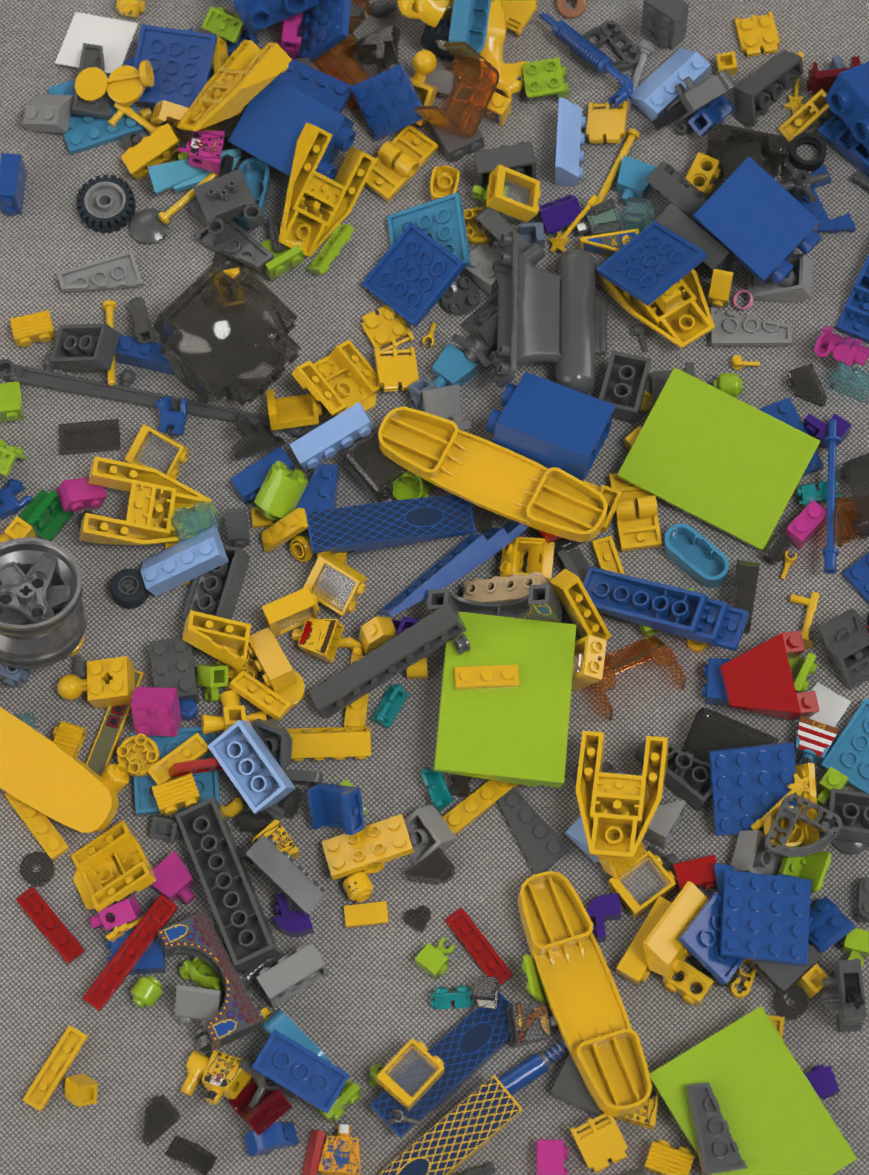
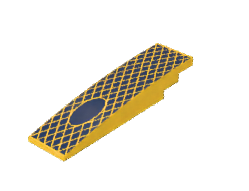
[379,1075,523,1175]

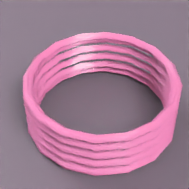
[733,290,754,310]

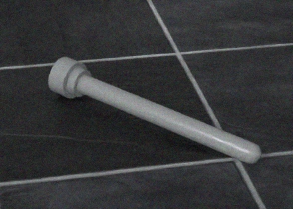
[625,41,655,117]

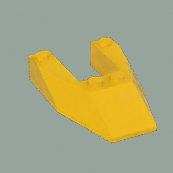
[177,40,292,132]
[278,122,377,257]
[596,269,715,349]
[79,456,212,545]
[575,731,669,858]

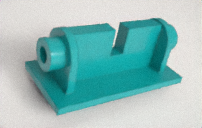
[796,481,841,505]
[371,684,410,729]
[420,767,454,812]
[430,985,475,1010]

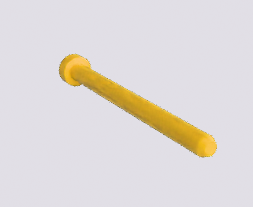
[595,128,640,205]
[157,162,234,225]
[102,300,116,386]

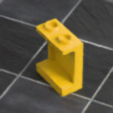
[266,389,322,431]

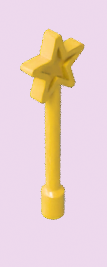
[784,52,804,115]
[549,194,600,253]
[750,773,811,830]
[106,915,145,943]

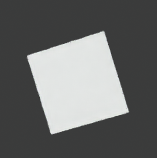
[55,12,138,73]

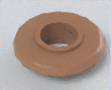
[556,0,587,19]

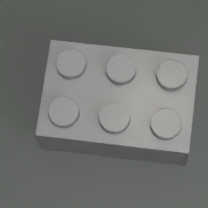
[256,943,328,1009]

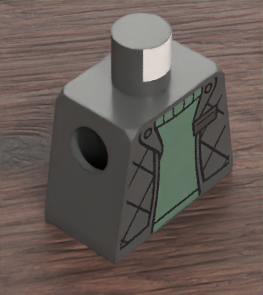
[576,198,625,236]

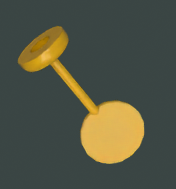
[75,60,154,101]

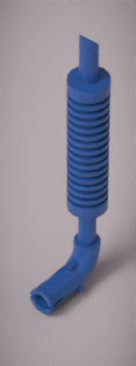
[538,13,634,108]

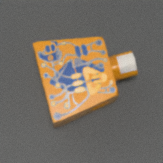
[318,1124,362,1175]

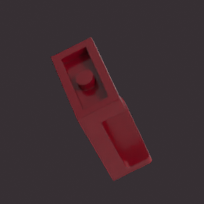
[806,56,861,97]
[228,1077,293,1136]

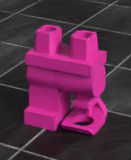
[277,11,303,59]
[814,325,869,367]

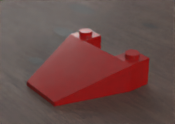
[720,631,820,720]

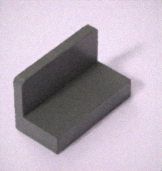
[557,548,589,584]

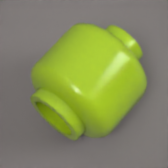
[713,373,742,398]
[130,975,163,1008]

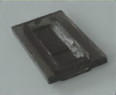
[59,419,121,455]

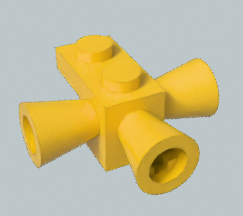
[201,690,267,735]

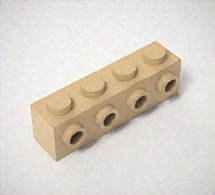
[463,572,549,603]

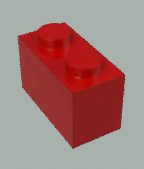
[672,854,717,893]

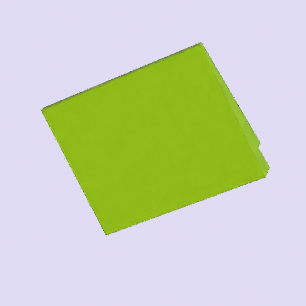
[617,367,820,552]
[434,612,576,788]
[649,1006,857,1175]

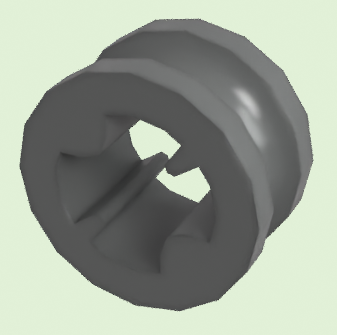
[453,634,471,655]

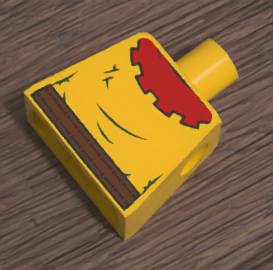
[292,619,345,663]

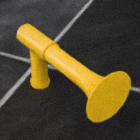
[108,102,160,134]
[790,592,820,649]

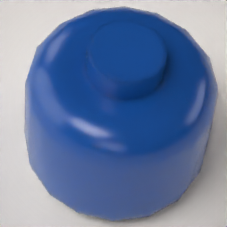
[179,700,198,721]

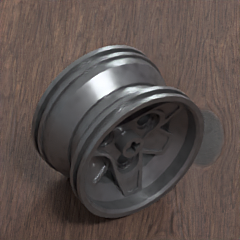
[0,538,87,669]

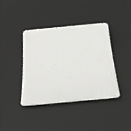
[809,682,851,727]

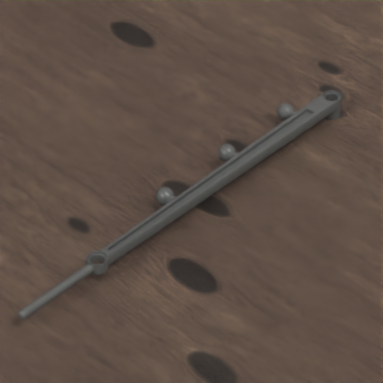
[0,354,379,448]

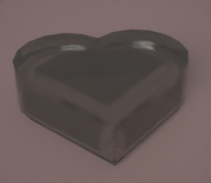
[403,906,431,933]

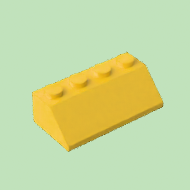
[643,881,708,979]

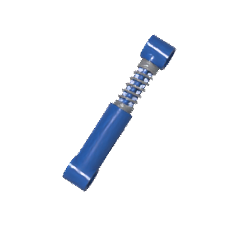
[498,1039,569,1096]

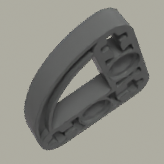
[570,20,640,74]
[764,794,842,858]

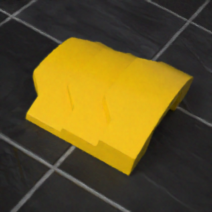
[291,340,383,416]
[71,820,156,912]

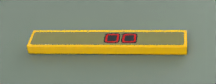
[86,670,144,775]

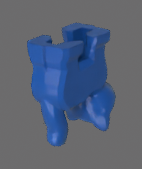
[155,396,188,435]
[0,478,33,520]

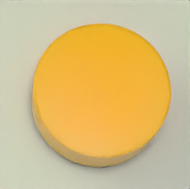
[640,391,653,411]
[687,639,708,653]

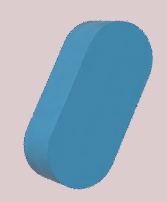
[449,0,491,56]
[233,157,271,230]
[664,523,729,588]
[261,1009,331,1063]

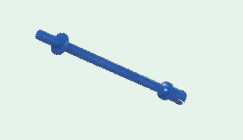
[822,420,841,574]

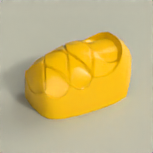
[430,165,460,200]

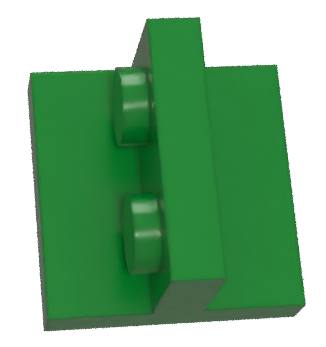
[19,489,75,542]

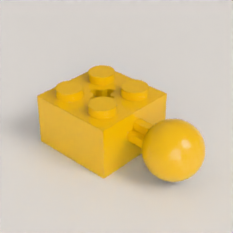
[409,50,438,125]
[57,656,135,709]

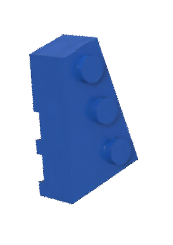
[295,463,340,529]

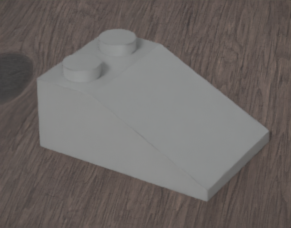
[747,253,812,302]

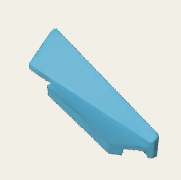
[148,148,243,194]

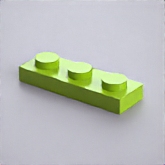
[307,224,355,275]

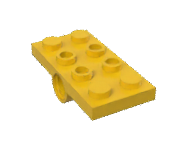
[364,125,439,202]
[609,473,662,552]
[321,814,414,880]

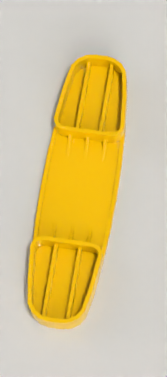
[378,407,607,542]
[0,707,119,833]
[517,871,652,1117]

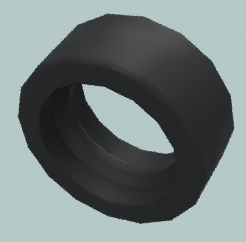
[789,132,827,172]

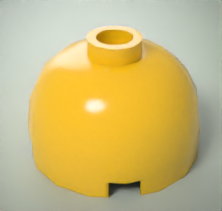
[764,806,808,847]

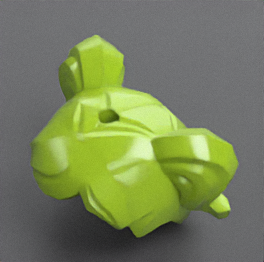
[386,469,432,500]
[179,957,222,992]

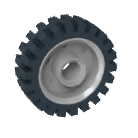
[77,174,136,234]

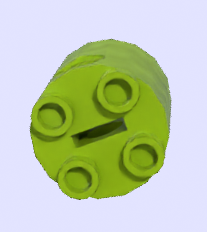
[254,460,308,521]

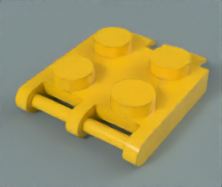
[501,0,538,36]
[734,12,780,58]
[586,101,629,144]
[361,304,415,356]
[374,347,419,392]
[570,1113,628,1173]

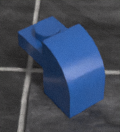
[688,94,735,136]
[244,1122,299,1157]

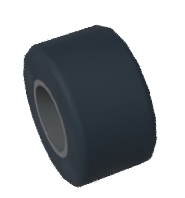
[110,568,149,609]

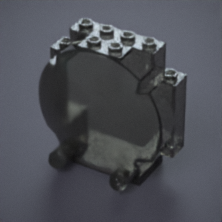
[153,262,301,406]

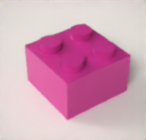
[131,687,182,737]

